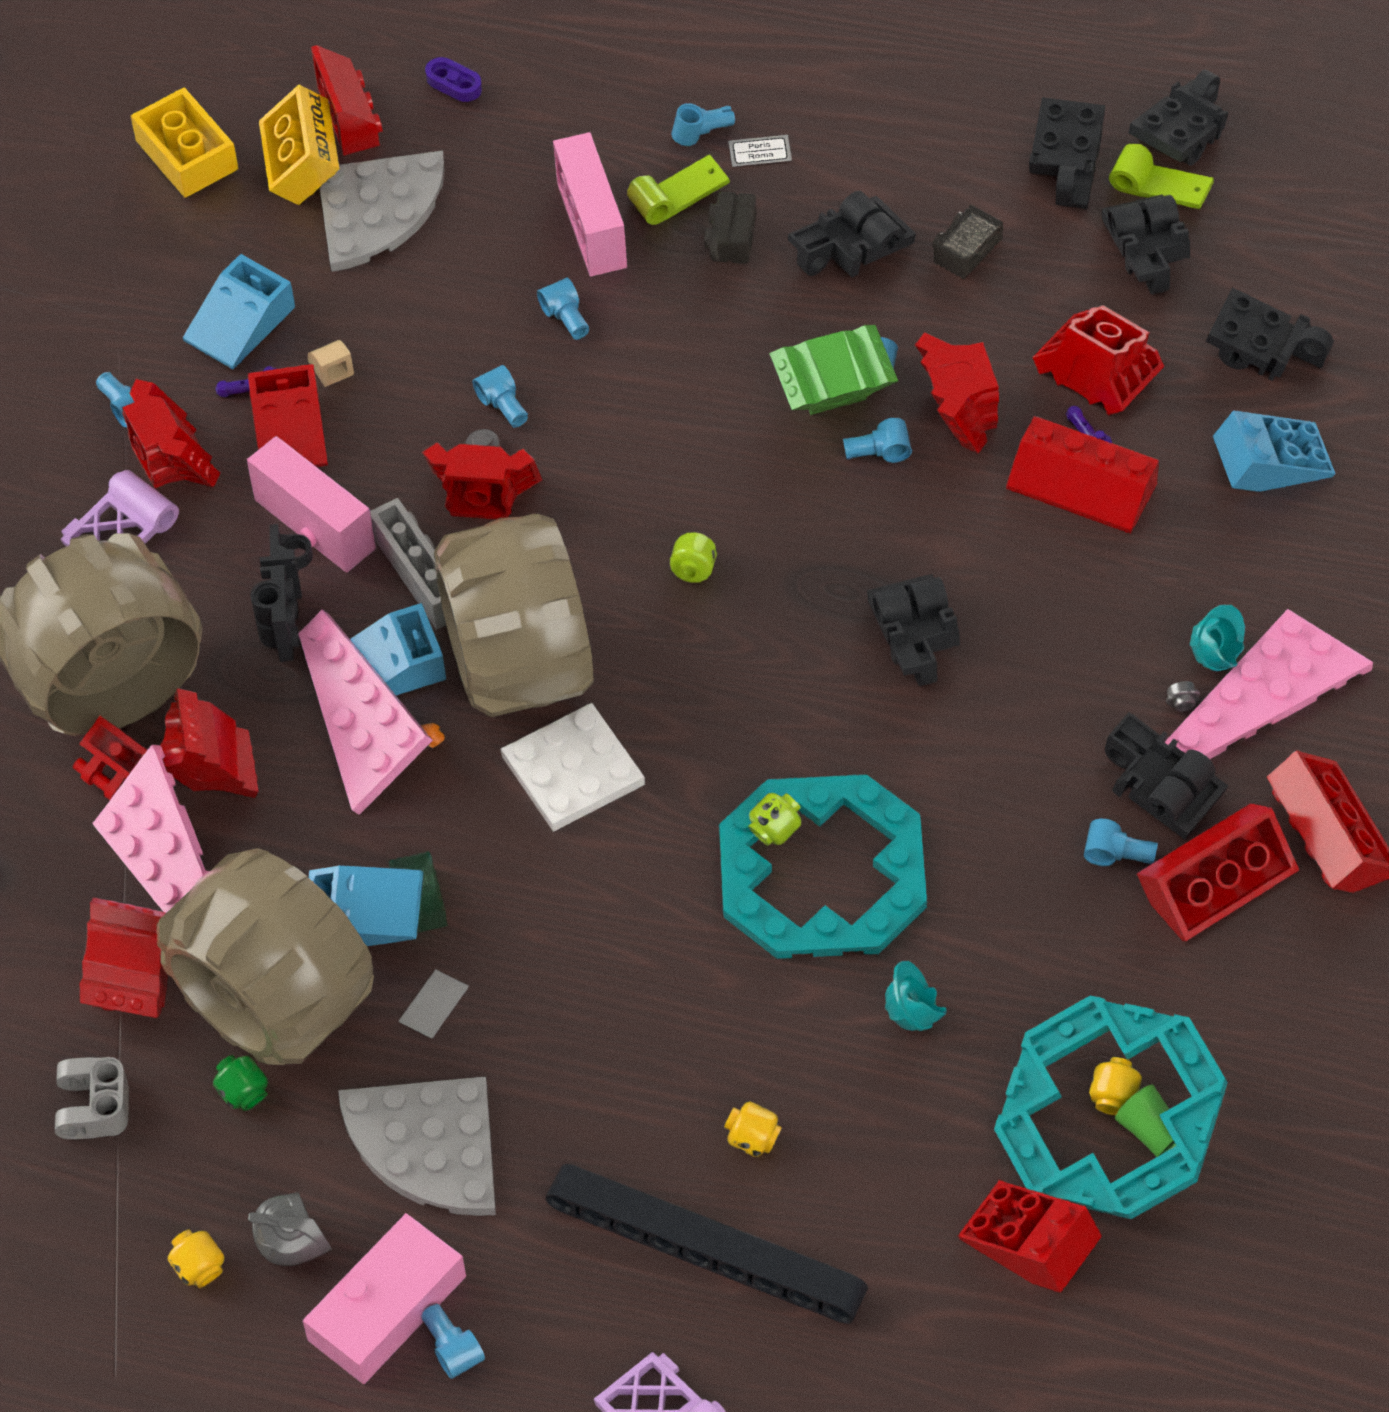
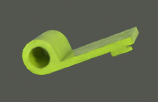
[1109,144,1214,209]
[627,154,730,225]

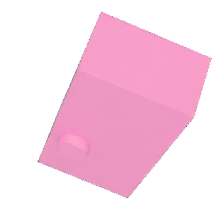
[553,132,627,277]
[247,436,376,573]
[302,1213,466,1385]

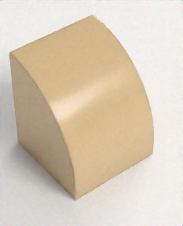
[308,340,354,387]

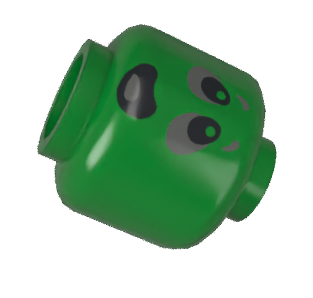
[213,1055,268,1111]

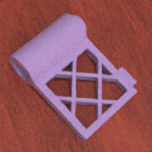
[61,470,179,547]
[594,1352,726,1412]

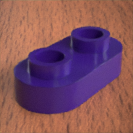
[425,57,482,102]

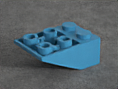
[183,254,295,369]
[1213,410,1336,492]
[350,603,446,695]
[308,865,423,946]

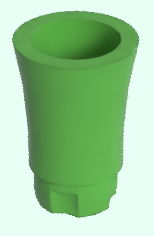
[1115,1085,1176,1157]

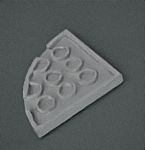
[320,150,445,272]
[339,1077,496,1216]

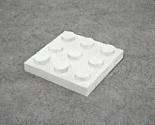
[501,703,645,832]

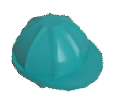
[1189,605,1245,671]
[885,961,947,1031]

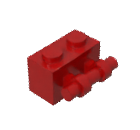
[73,716,148,800]

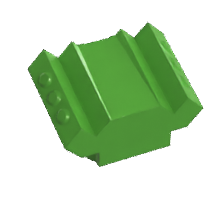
[769,325,899,415]

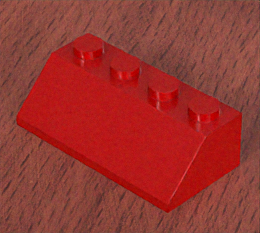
[1006,416,1159,534]
[1267,750,1389,893]
[1137,803,1299,942]

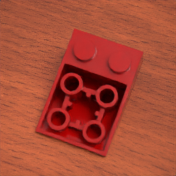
[248,364,328,467]
[958,1180,1102,1293]

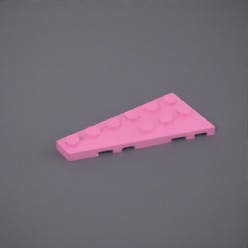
[1165,609,1373,759]
[298,610,433,815]
[93,744,210,912]

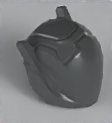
[248,1192,332,1266]

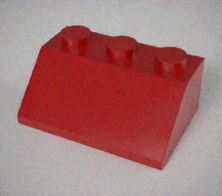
[311,45,383,156]

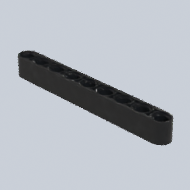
[545,1164,868,1324]

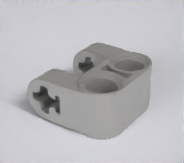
[55,1057,129,1140]

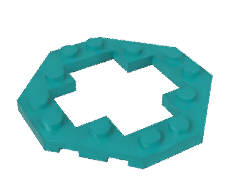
[719,775,927,959]
[994,995,1228,1219]

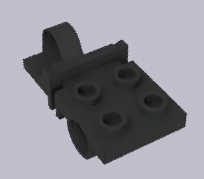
[1128,69,1229,166]
[1029,97,1105,209]
[788,191,916,277]
[1102,194,1190,295]
[1205,287,1335,381]
[250,524,313,662]
[867,574,960,686]
[1105,712,1228,839]

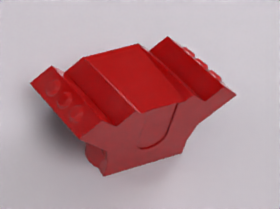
[1032,305,1164,415]
[915,332,999,454]
[122,379,221,489]
[422,442,543,520]
[160,688,259,798]
[79,898,168,1018]

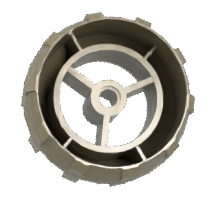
[434,514,594,717]
[0,533,202,736]
[157,848,374,1065]

